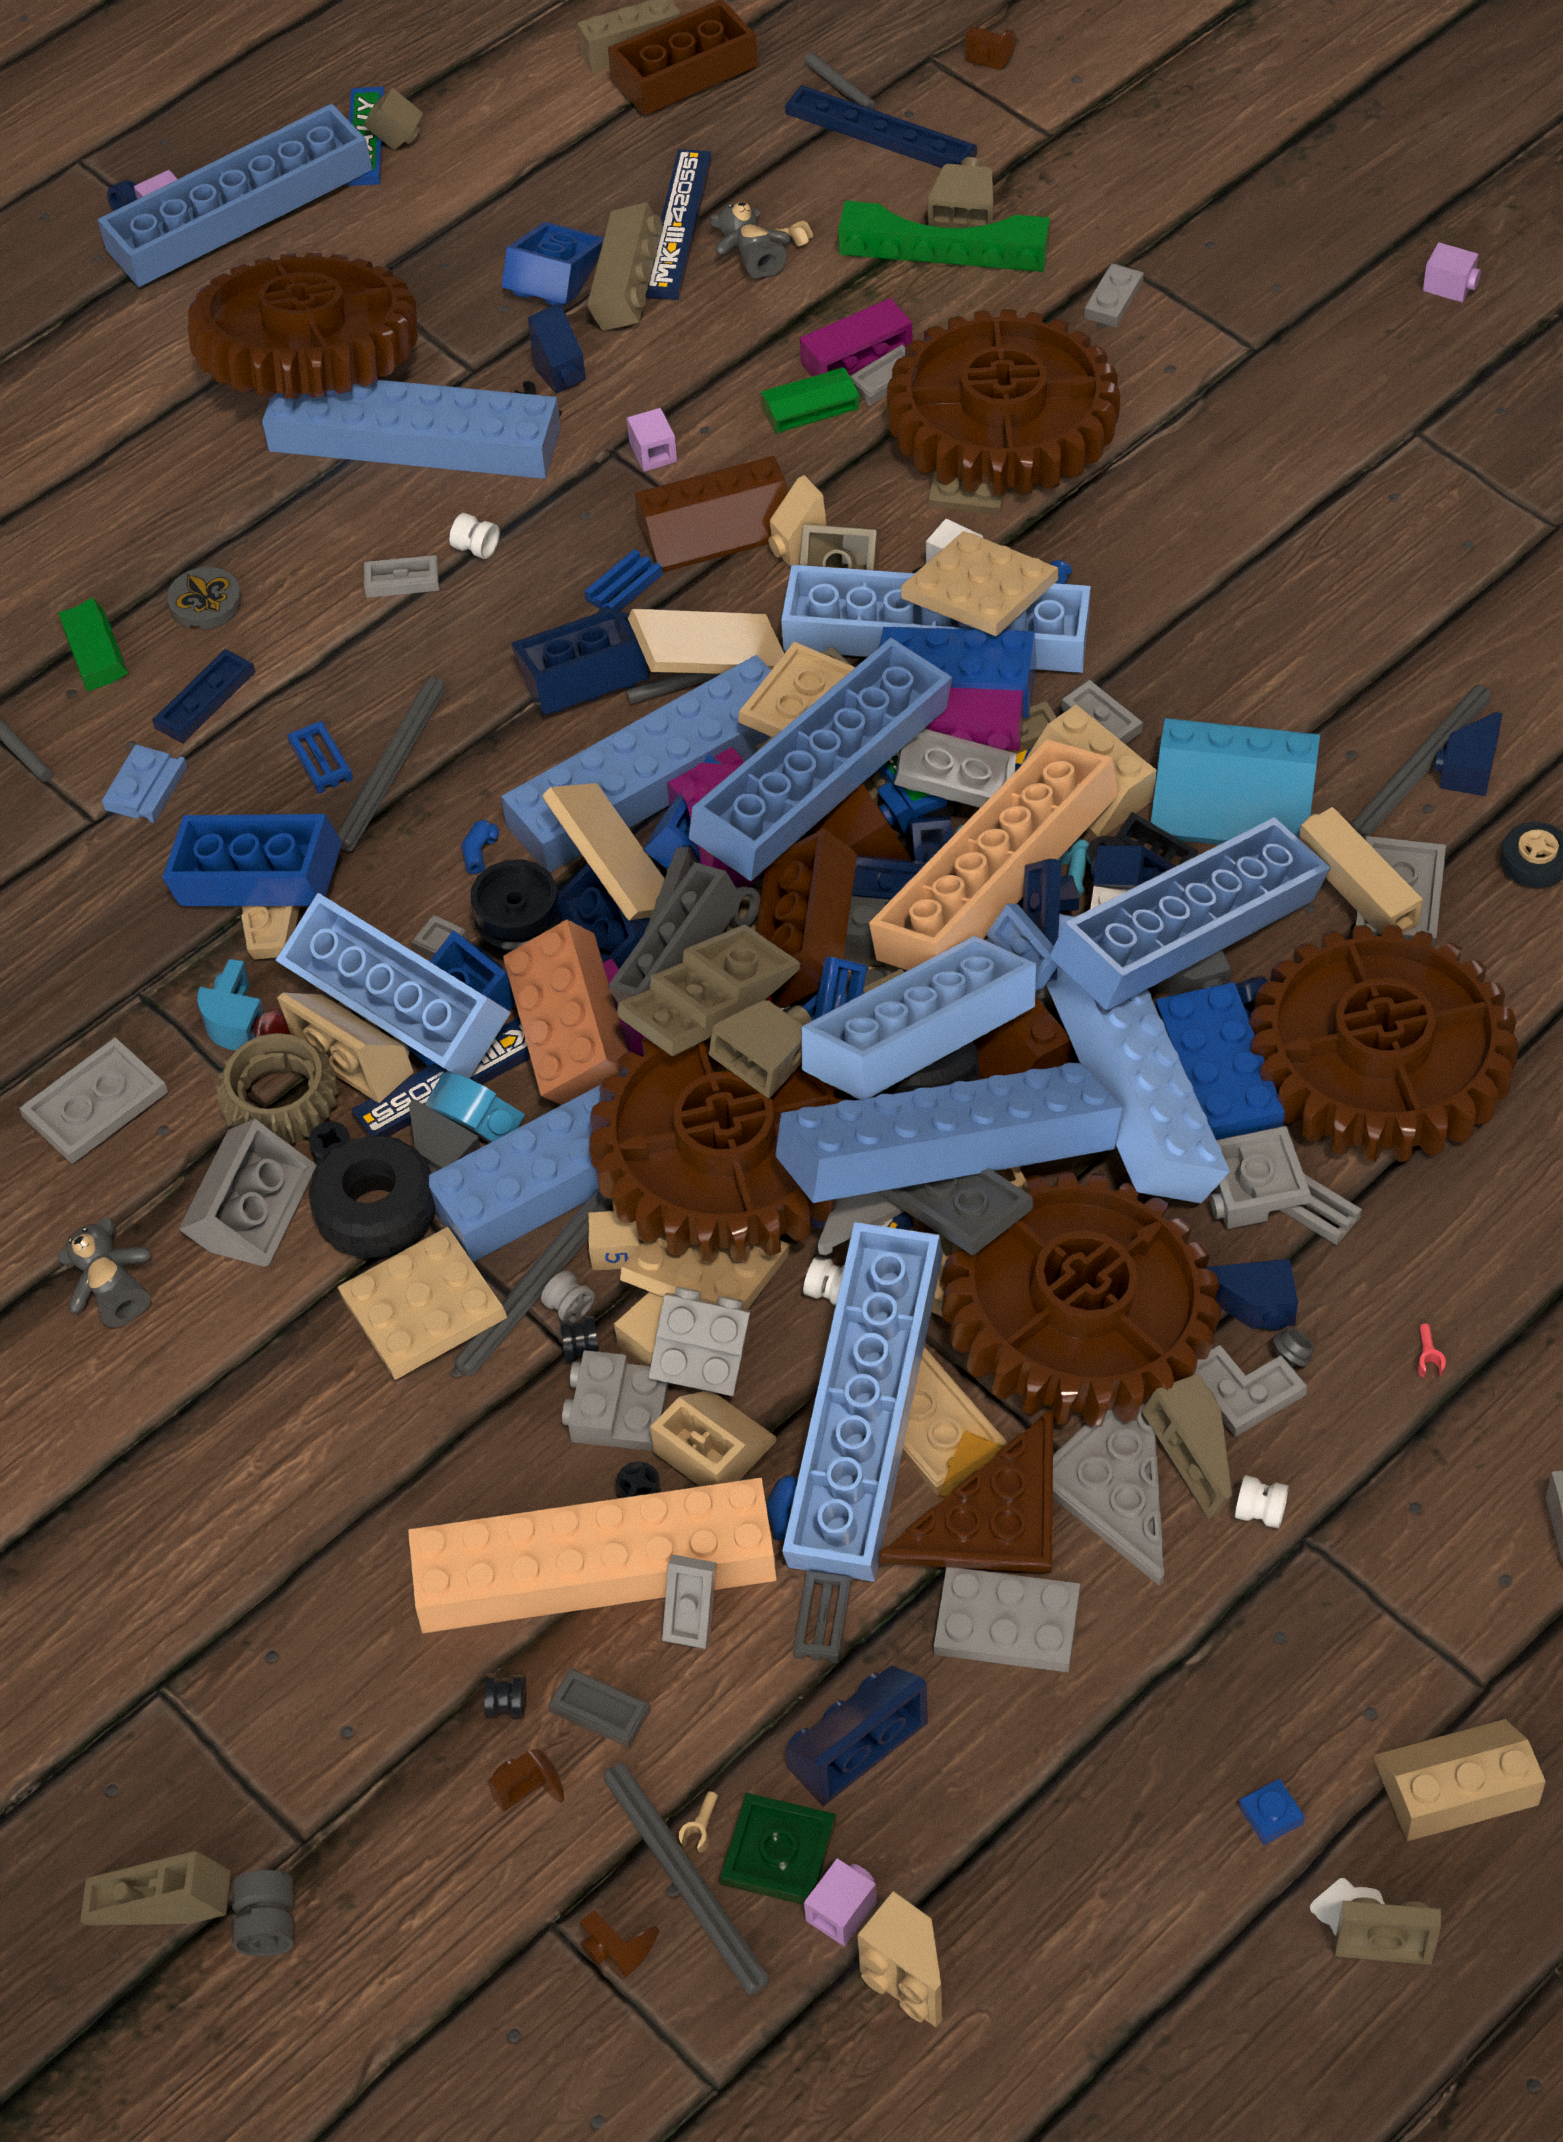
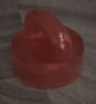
[253,1009,291,1038]

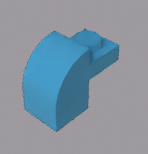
[197,959,266,1051]
[425,1073,525,1143]

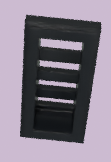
[1115,812,1199,868]

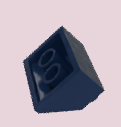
[511,607,649,715]
[558,864,651,969]
[785,1665,928,1806]

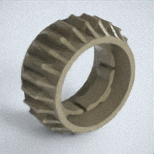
[216,1033,338,1145]

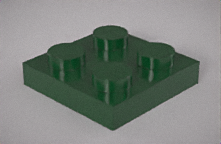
[720,1793,836,1905]

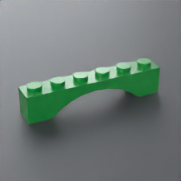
[838,201,1050,272]

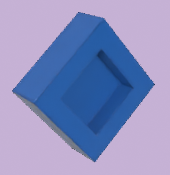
[877,781,912,835]
[1239,1779,1305,1845]

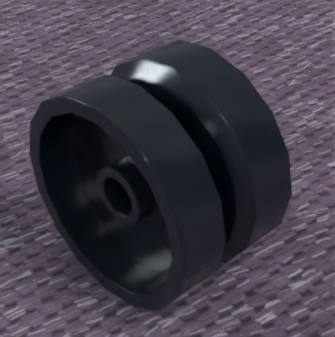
[471,859,562,960]

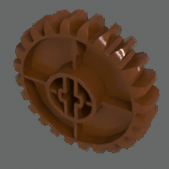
[187,252,418,399]
[887,309,1120,496]
[1249,925,1519,1162]
[589,1037,853,1263]
[941,1171,1221,1427]

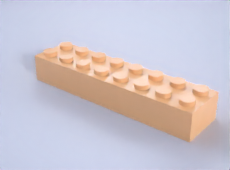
[869,739,1118,970]
[408,1478,776,1633]

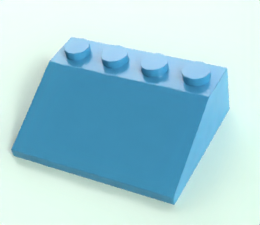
[1151,718,1320,845]

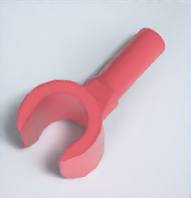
[1417,1324,1446,1377]

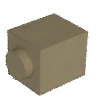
[363,88,423,151]

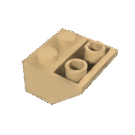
[650,1391,777,1487]
[858,1891,942,2028]

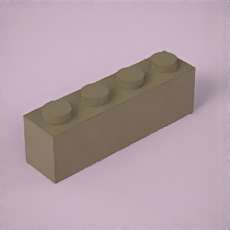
[587,202,663,331]

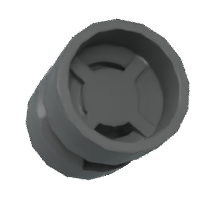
[232,1870,294,1957]

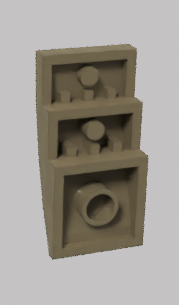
[617,925,801,1056]

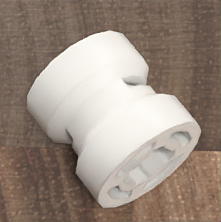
[449,513,500,559]
[803,1255,845,1306]
[1235,1475,1289,1529]

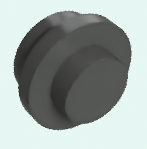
[1273,1327,1315,1367]

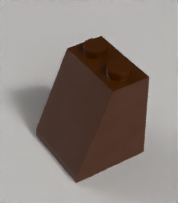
[793,783,912,861]

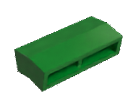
[761,367,860,434]
[58,597,129,692]

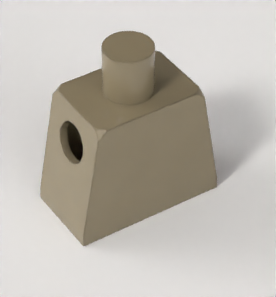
[928,157,993,228]
[709,1000,811,1098]

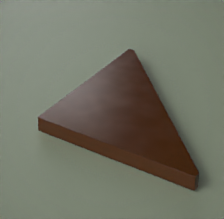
[878,1411,1053,1573]

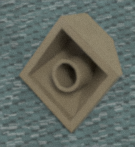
[800,524,881,571]

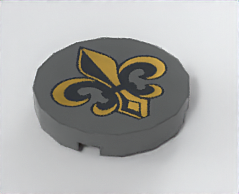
[167,567,242,629]

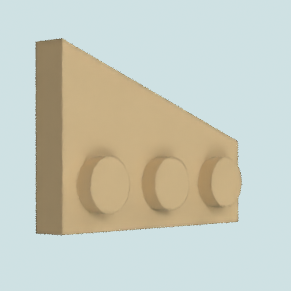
[241,906,300,959]

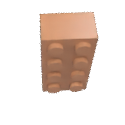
[503,920,628,1105]

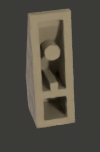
[1142,1374,1232,1520]
[80,1851,231,1925]

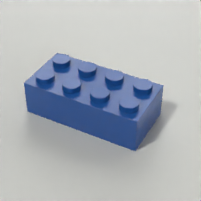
[880,627,1036,718]
[162,814,342,906]
[1155,982,1285,1140]

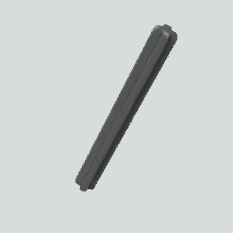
[337,676,445,853]
[1350,684,1492,840]
[454,1189,613,1377]
[604,1763,769,1995]

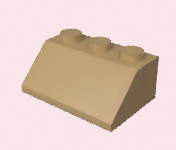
[1020,704,1156,838]
[277,993,413,1103]
[1374,1719,1546,1842]

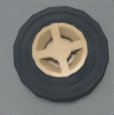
[1500,822,1563,888]

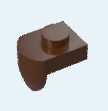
[966,26,1016,70]
[488,1749,565,1812]
[580,1910,659,1979]

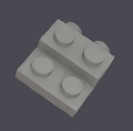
[1210,1126,1311,1229]
[648,1287,751,1396]
[562,1350,670,1451]

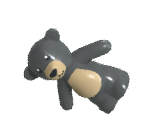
[710,202,790,278]
[57,1217,151,1328]

